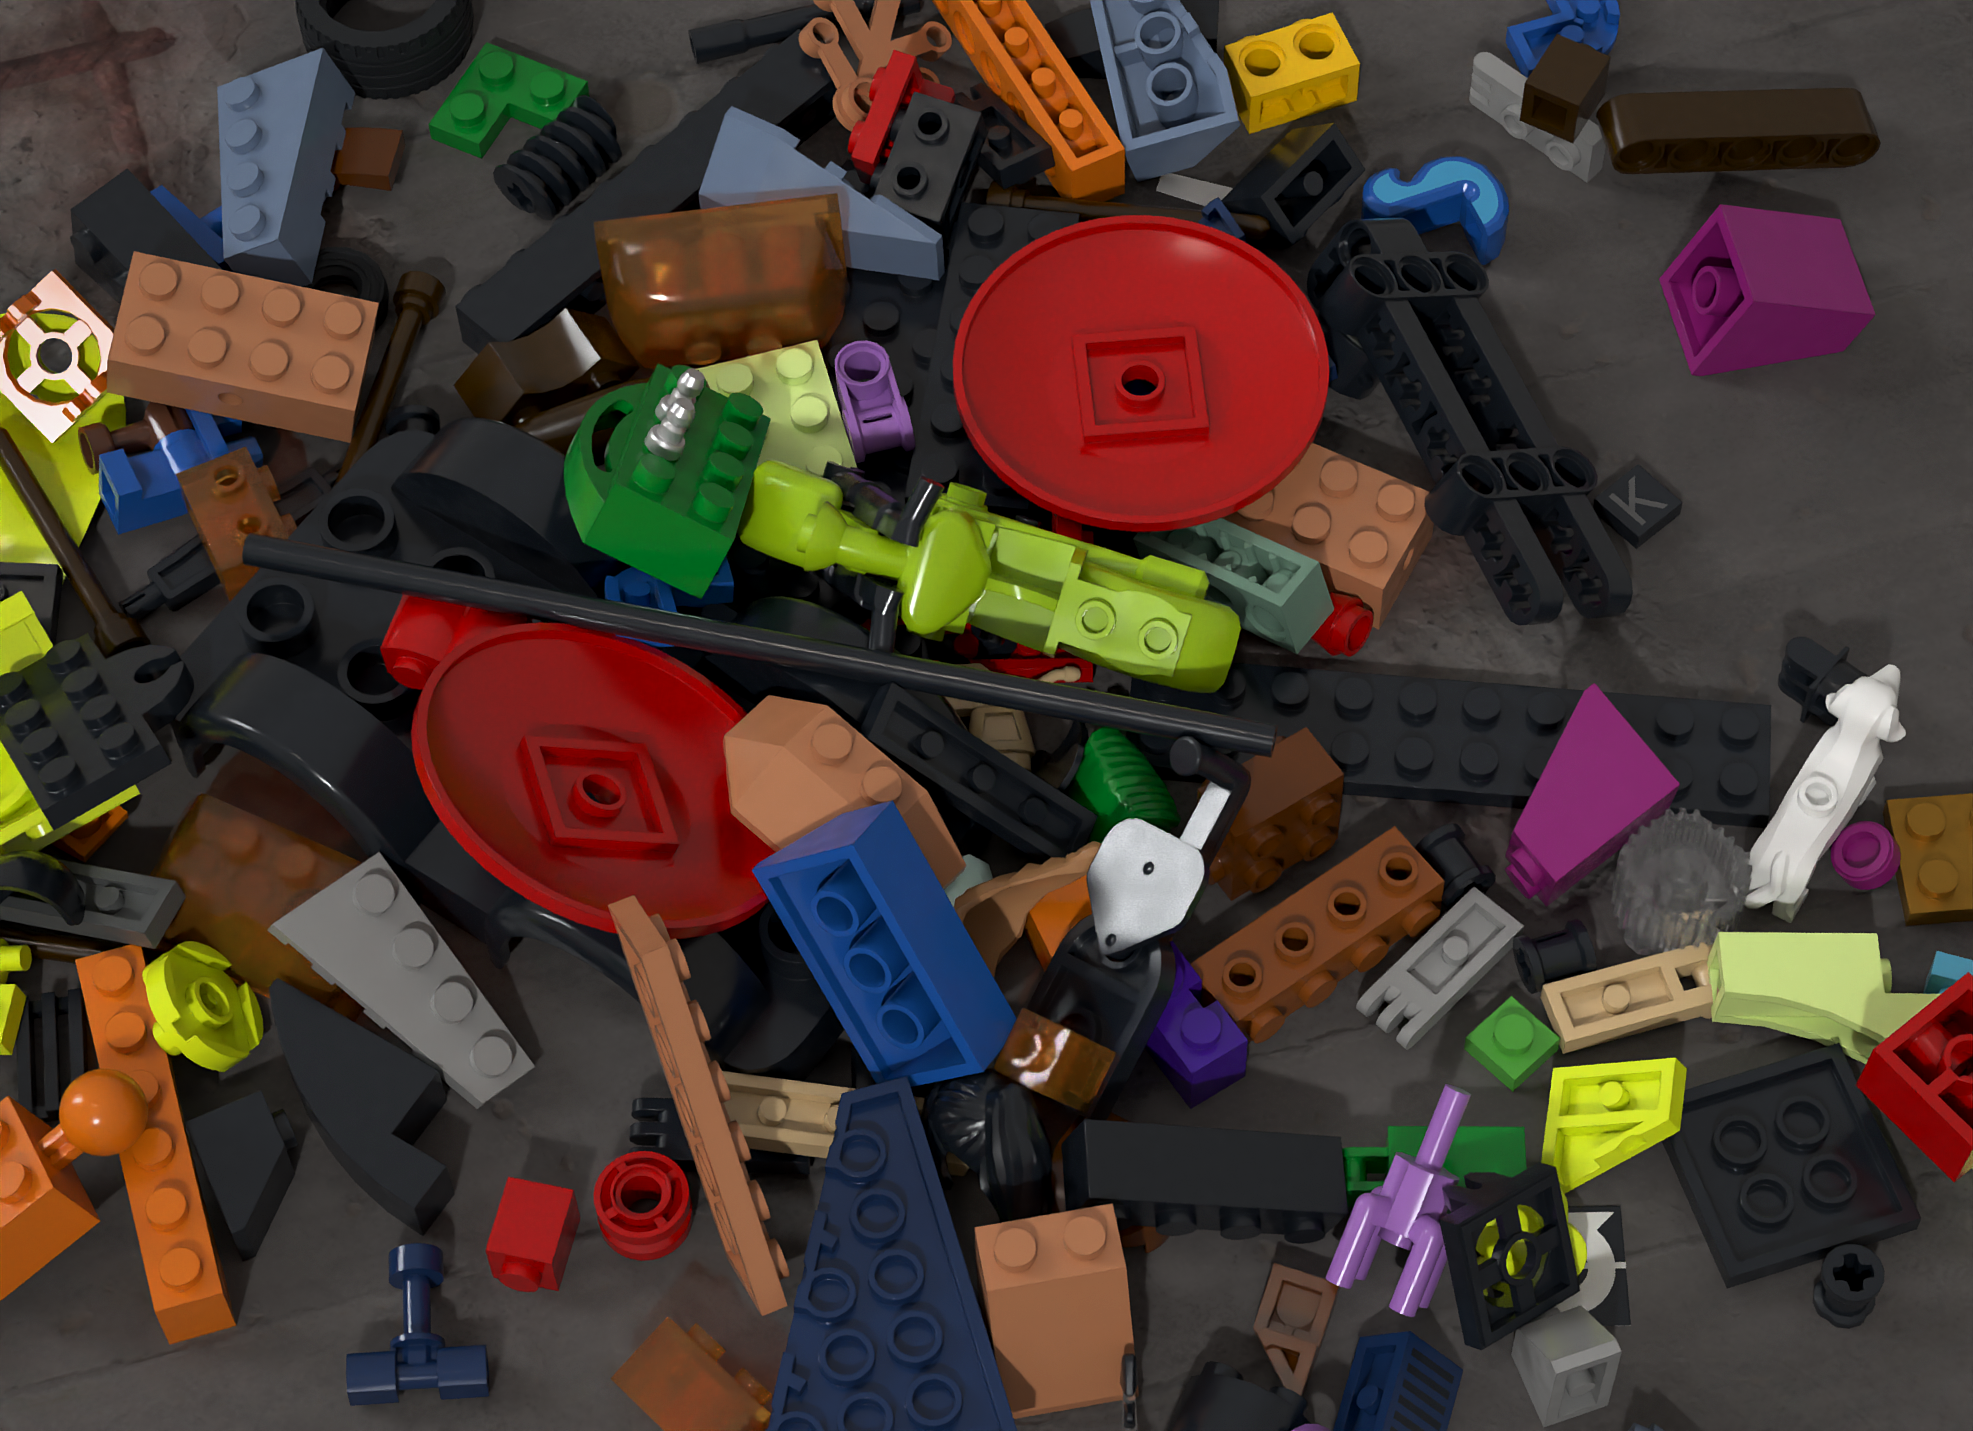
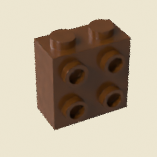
[1197,727,1344,901]

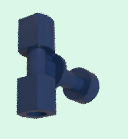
[346,1243,489,1406]

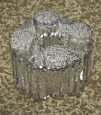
[1611,808,1752,956]

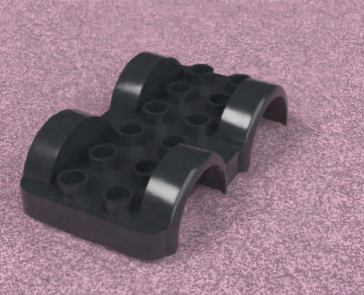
[170,417,992,1082]

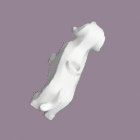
[1735,664,1906,923]

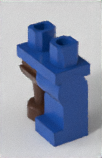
[78,401,263,535]

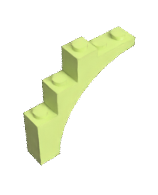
[1707,932,1973,1169]

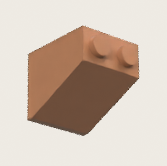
[974,1203,1139,1419]

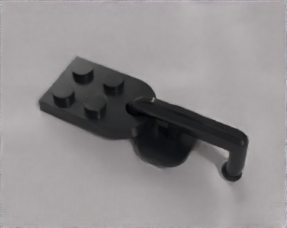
[996,736,1251,1120]

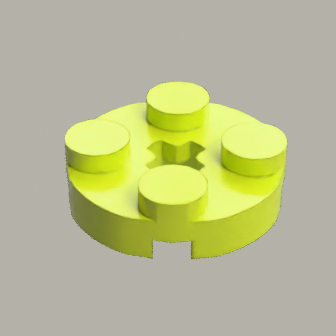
[142,941,263,1072]

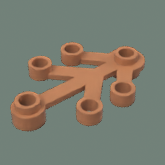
[798,0,952,132]

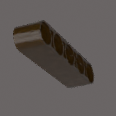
[1596,88,1881,174]

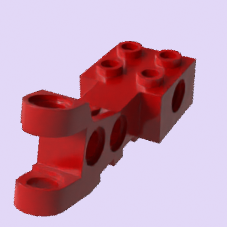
[1856,972,1973,1183]

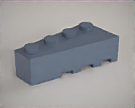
[217,48,355,287]

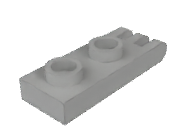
[1469,52,1606,183]
[1356,887,1524,1050]

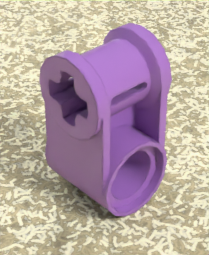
[835,340,915,463]

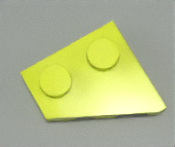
[1541,1057,1687,1194]

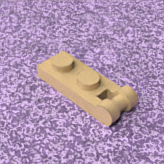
[1540,942,1719,1054]

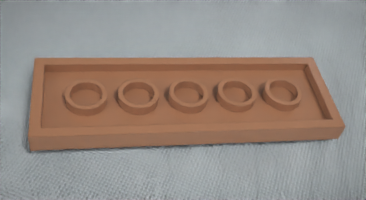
[608,895,790,1316]

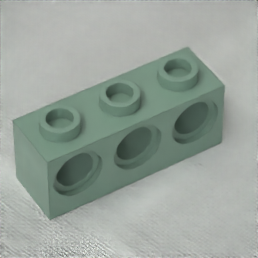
[1133,518,1335,654]

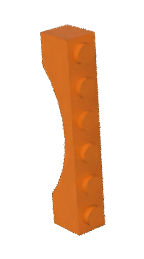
[75,944,236,1345]

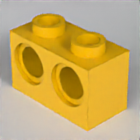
[1223,12,1360,134]

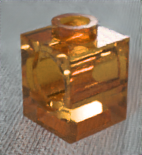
[993,1007,1116,1114]

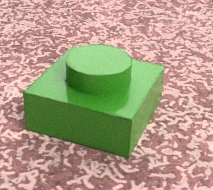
[1464,996,1560,1092]

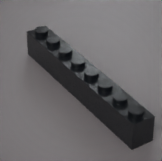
[455,29,837,355]

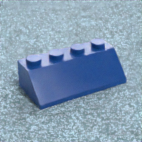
[752,800,1021,1087]

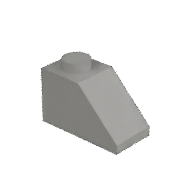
[1511,1306,1622,1428]

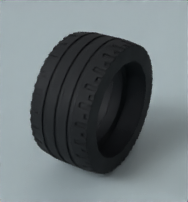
[295,0,474,100]

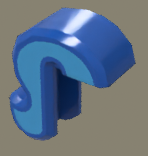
[1361,156,1509,265]

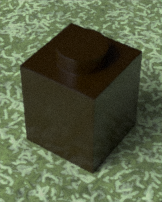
[1520,34,1611,143]

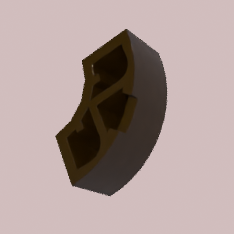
[453,308,640,426]

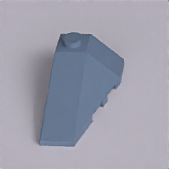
[1090,0,1241,182]
[699,106,945,281]

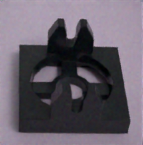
[1439,1162,1580,1350]

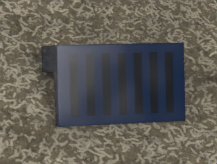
[1333,1331,1463,1431]

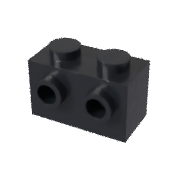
[869,91,988,241]
[1221,123,1366,249]

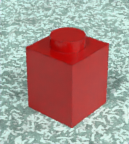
[485,1176,581,1292]

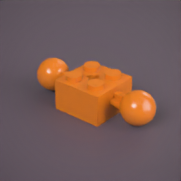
[0,1069,148,1301]

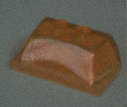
[594,193,848,369]
[149,793,364,1022]

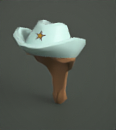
[944,841,1102,977]

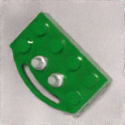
[564,363,771,600]

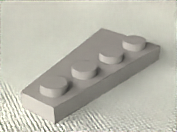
[268,852,535,1109]

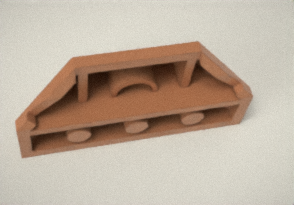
[723,695,966,890]

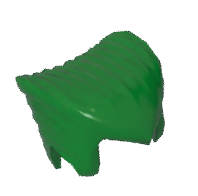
[1067,726,1181,843]

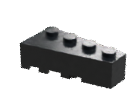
[70,168,223,305]

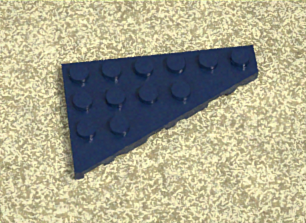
[765,1076,1017,1431]

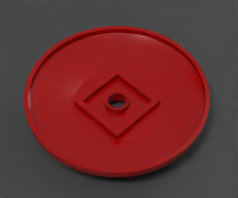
[953,215,1329,532]
[411,622,776,939]

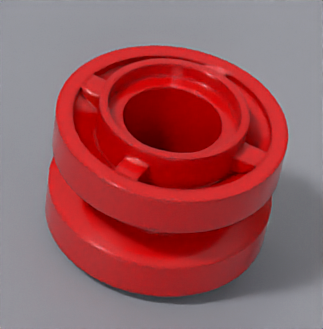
[594,1151,693,1261]

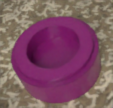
[1830,821,1901,890]

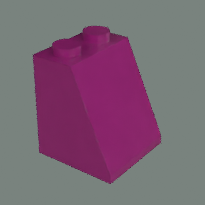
[1659,204,1876,376]
[1505,683,1680,907]

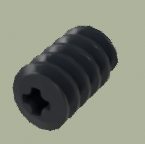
[493,95,622,220]

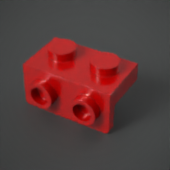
[848,50,956,185]

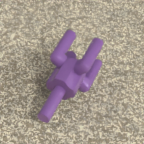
[1325,1084,1471,1317]

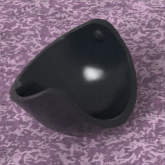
[0,850,86,926]

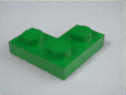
[428,42,590,159]

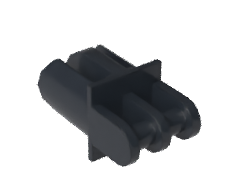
[1778,636,1869,727]

